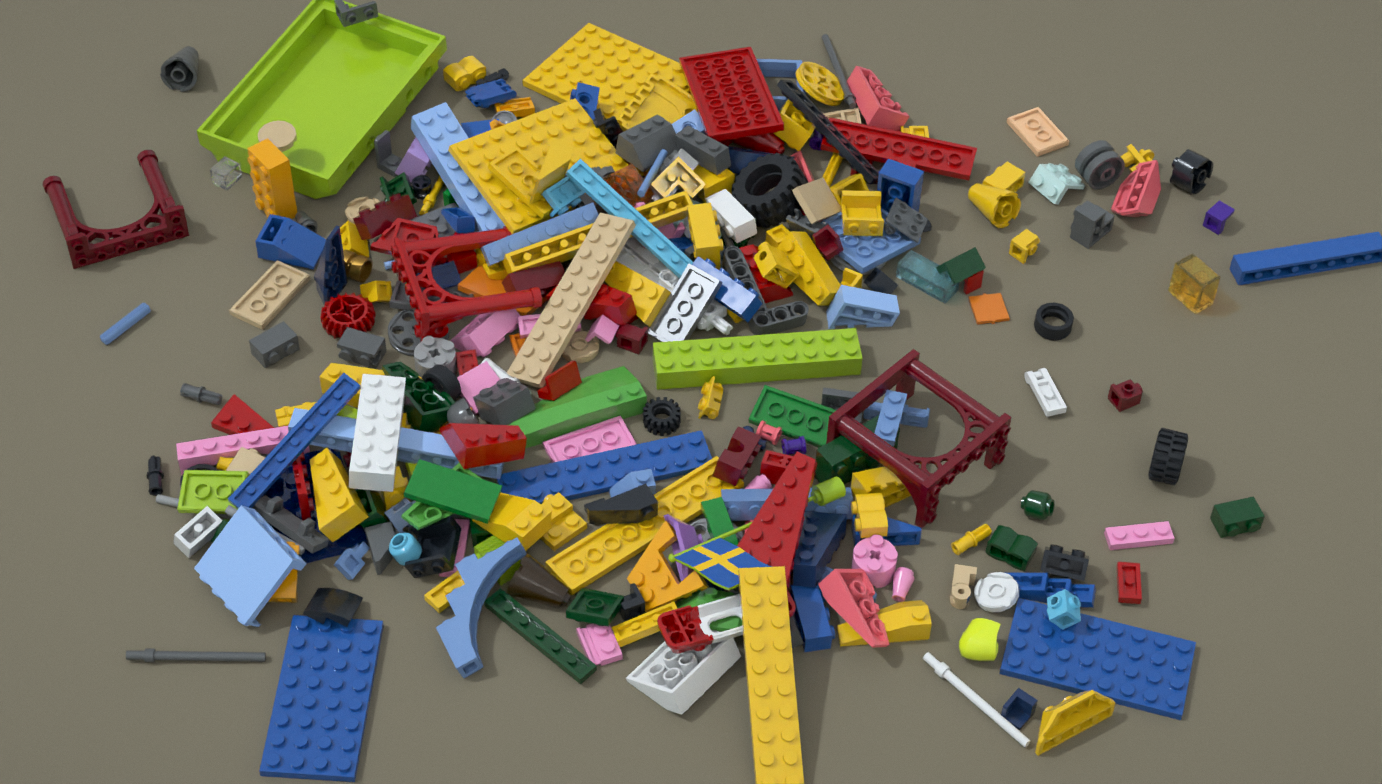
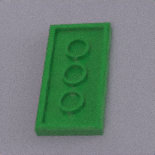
[748,385,836,448]
[404,459,502,524]

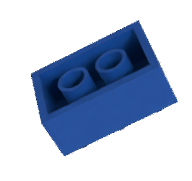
[877,159,924,213]

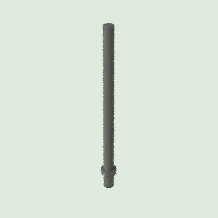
[821,34,856,109]

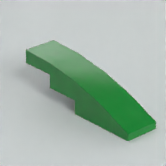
[701,497,739,546]

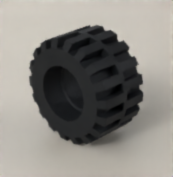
[1148,428,1188,486]

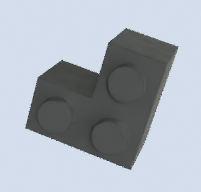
[1070,200,1115,249]

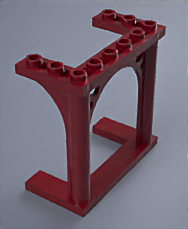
[826,349,1012,529]

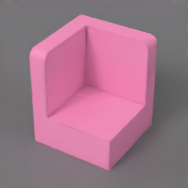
[585,315,619,344]

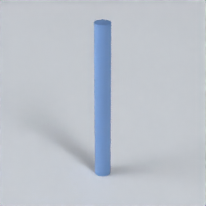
[637,149,668,197]

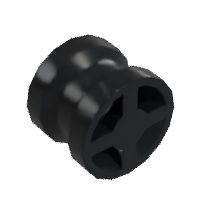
[412,175,432,200]

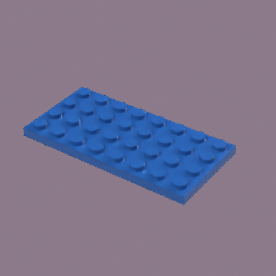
[999,598,1196,720]
[259,615,384,782]

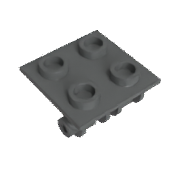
[884,198,928,243]

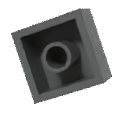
[473,378,536,425]

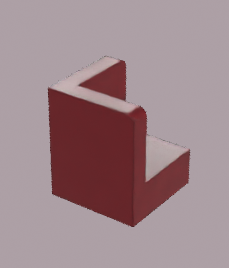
[812,225,844,261]

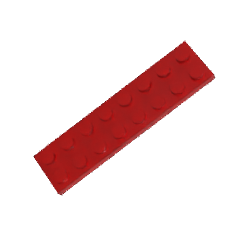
[821,117,977,181]

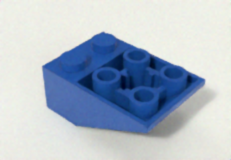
[255,214,326,269]

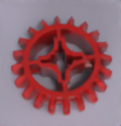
[320,292,376,339]

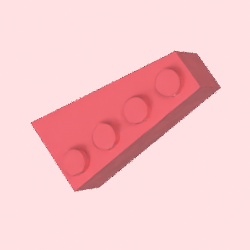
[847,65,910,130]

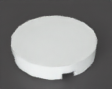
[974,572,1019,613]

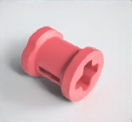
[756,420,782,445]

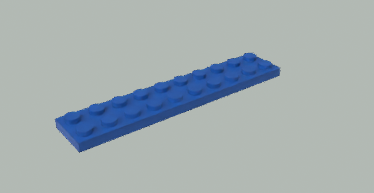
[496,430,712,504]

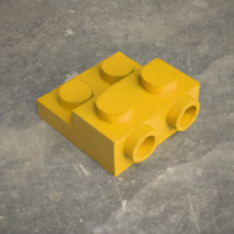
[540,492,587,551]

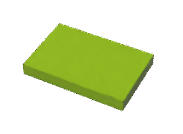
[177,470,250,514]

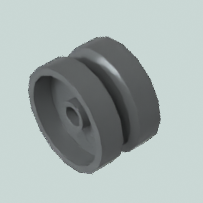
[1075,140,1125,189]

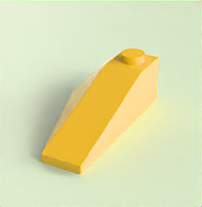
[837,600,932,647]

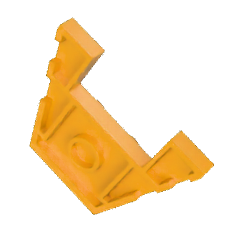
[627,521,708,612]

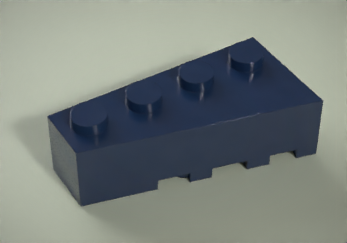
[793,511,847,587]

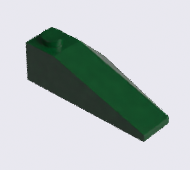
[382,361,455,433]

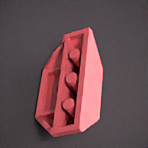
[1111,160,1161,217]

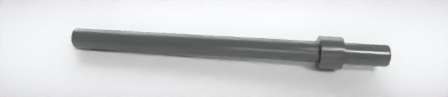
[126,648,266,662]

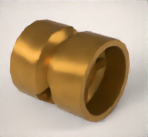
[343,249,373,283]

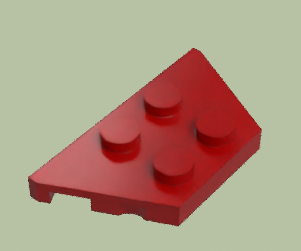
[370,218,446,267]

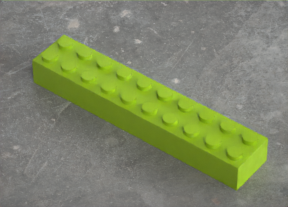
[653,328,863,390]

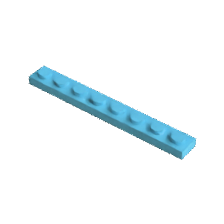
[566,159,693,279]

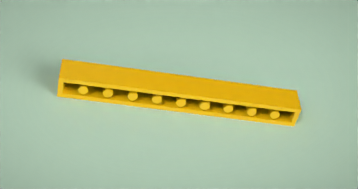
[503,190,693,274]

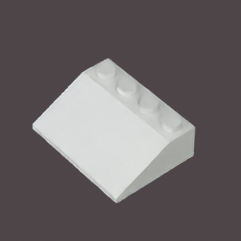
[626,630,741,715]

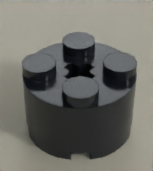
[1170,149,1213,194]

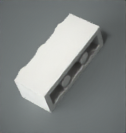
[705,189,757,243]

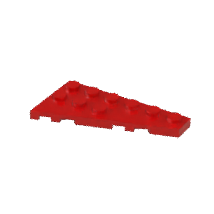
[737,452,817,588]

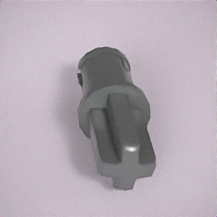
[180,383,223,405]

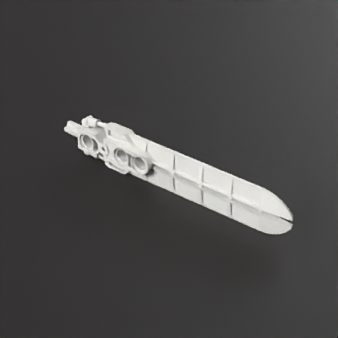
[616,237,733,335]

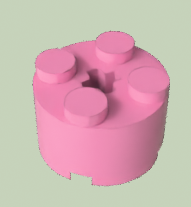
[852,535,898,588]

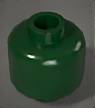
[1021,490,1055,520]

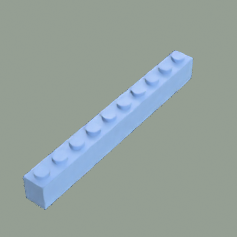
[288,408,504,479]

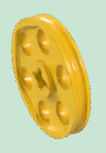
[795,62,845,106]

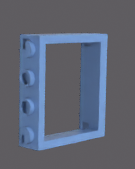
[756,59,806,111]

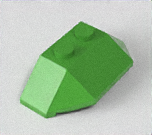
[676,588,742,632]

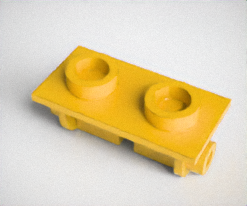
[698,376,724,419]

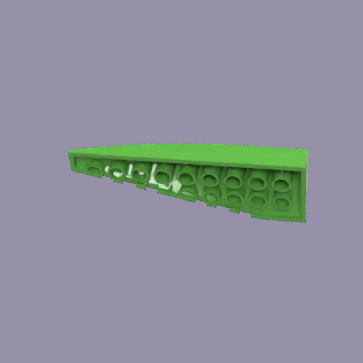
[509,366,647,448]

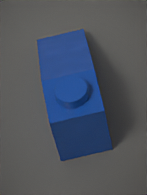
[851,515,922,547]

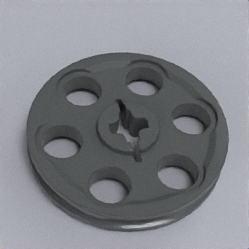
[388,309,450,356]

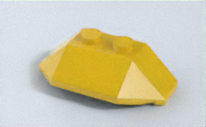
[1035,690,1116,756]

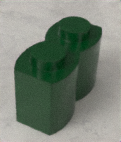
[985,525,1038,571]

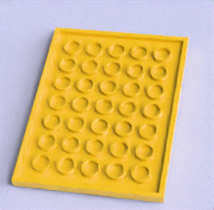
[522,23,691,119]
[448,98,640,234]

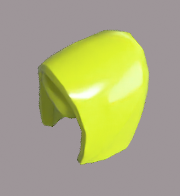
[959,618,1001,661]

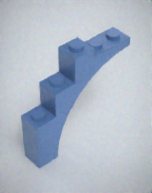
[436,538,527,678]

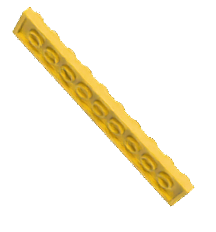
[545,456,744,595]
[738,566,804,784]

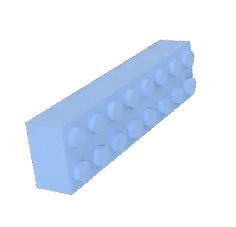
[411,102,505,232]

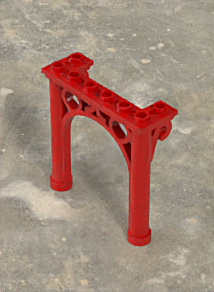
[391,226,542,342]

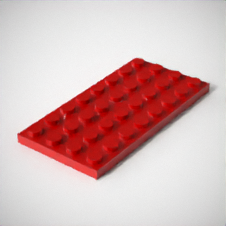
[679,47,784,142]

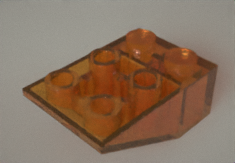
[602,164,655,215]

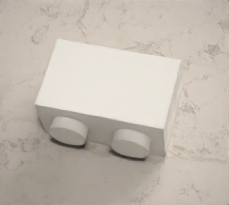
[173,506,222,558]

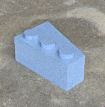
[826,285,900,329]

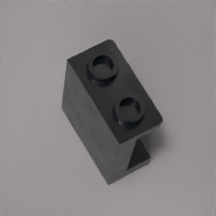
[404,515,462,578]

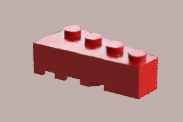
[546,284,637,325]

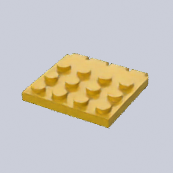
[617,73,697,131]

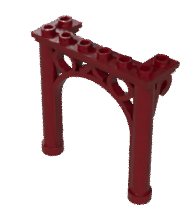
[42,150,189,269]

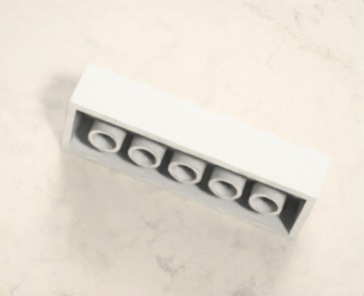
[349,374,406,492]

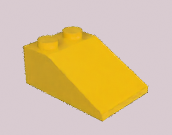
[472,493,552,551]

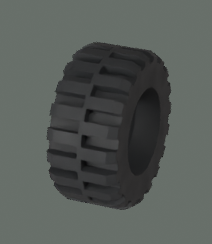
[732,153,808,228]

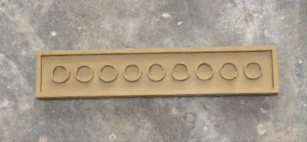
[507,213,636,388]

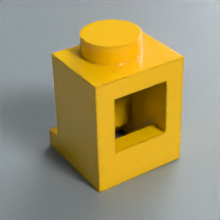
[1009,229,1040,264]

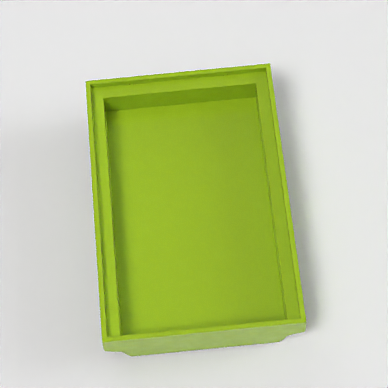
[197,0,447,199]

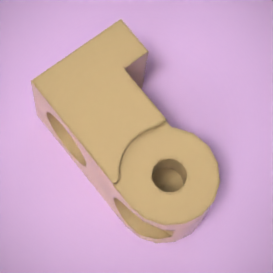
[950,564,977,609]

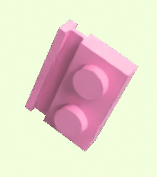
[576,623,623,666]

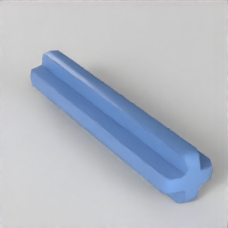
[100,303,151,345]

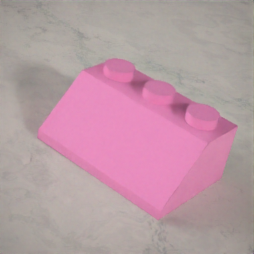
[450,309,520,358]

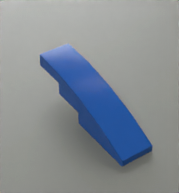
[1004,572,1096,608]

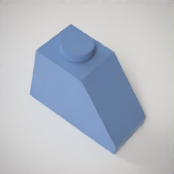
[609,469,656,497]

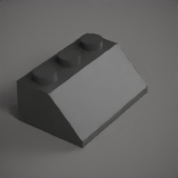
[616,114,677,172]

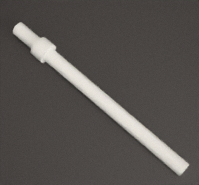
[923,652,1031,748]

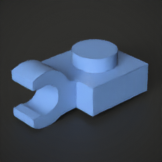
[334,542,369,580]

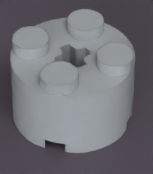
[414,336,457,377]

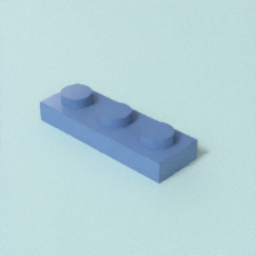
[875,390,907,447]

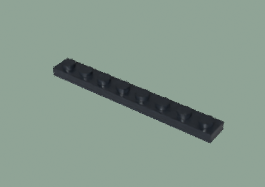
[777,80,879,185]

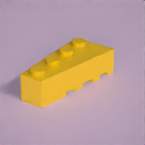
[604,261,671,327]
[310,447,368,542]

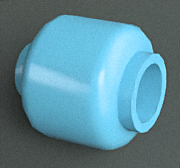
[389,532,422,565]

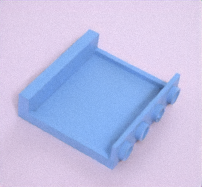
[194,505,306,627]

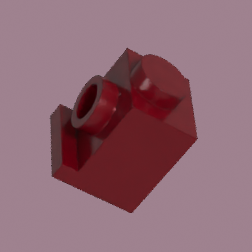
[615,323,648,355]
[1108,379,1143,412]

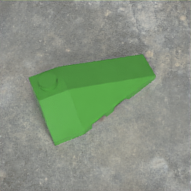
[401,463,482,530]

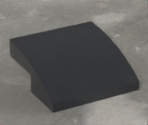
[303,588,363,627]

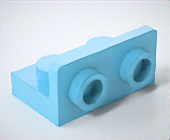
[542,176,586,217]

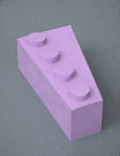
[395,137,432,183]

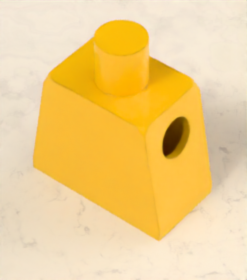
[754,242,800,288]

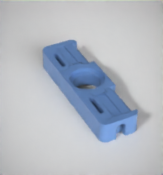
[863,402,930,428]

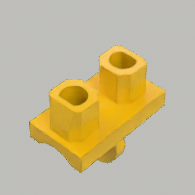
[1121,144,1154,173]

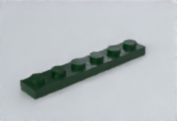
[484,588,597,685]

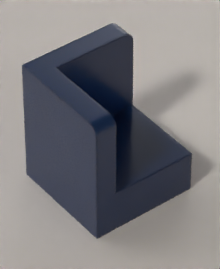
[1001,688,1038,730]

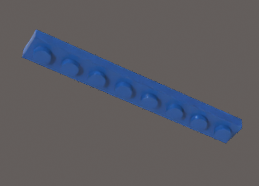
[228,373,361,509]

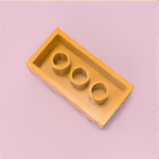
[247,138,297,219]

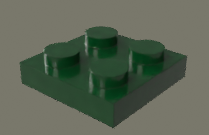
[566,588,624,626]

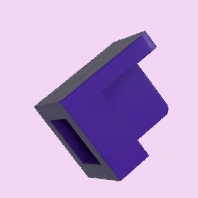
[1203,200,1235,235]

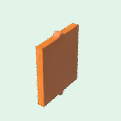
[968,293,1010,325]

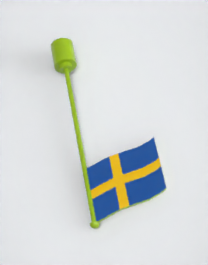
[668,476,846,590]

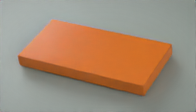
[458,265,547,316]

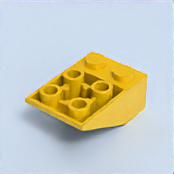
[528,137,575,205]

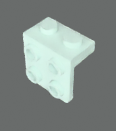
[1028,163,1085,204]

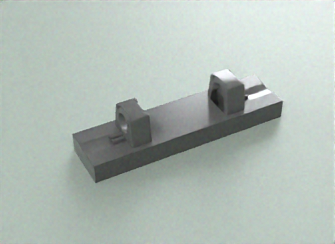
[252,495,329,553]

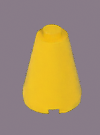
[968,183,1021,228]

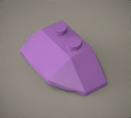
[664,514,704,581]

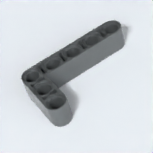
[722,246,809,335]

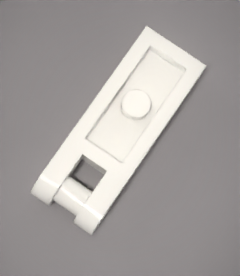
[1024,368,1067,417]

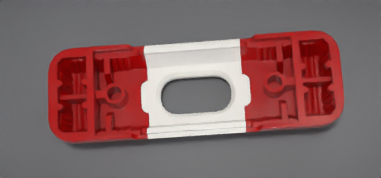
[657,590,796,654]

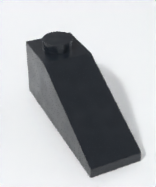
[587,484,658,524]

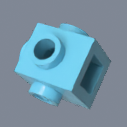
[1047,589,1081,630]

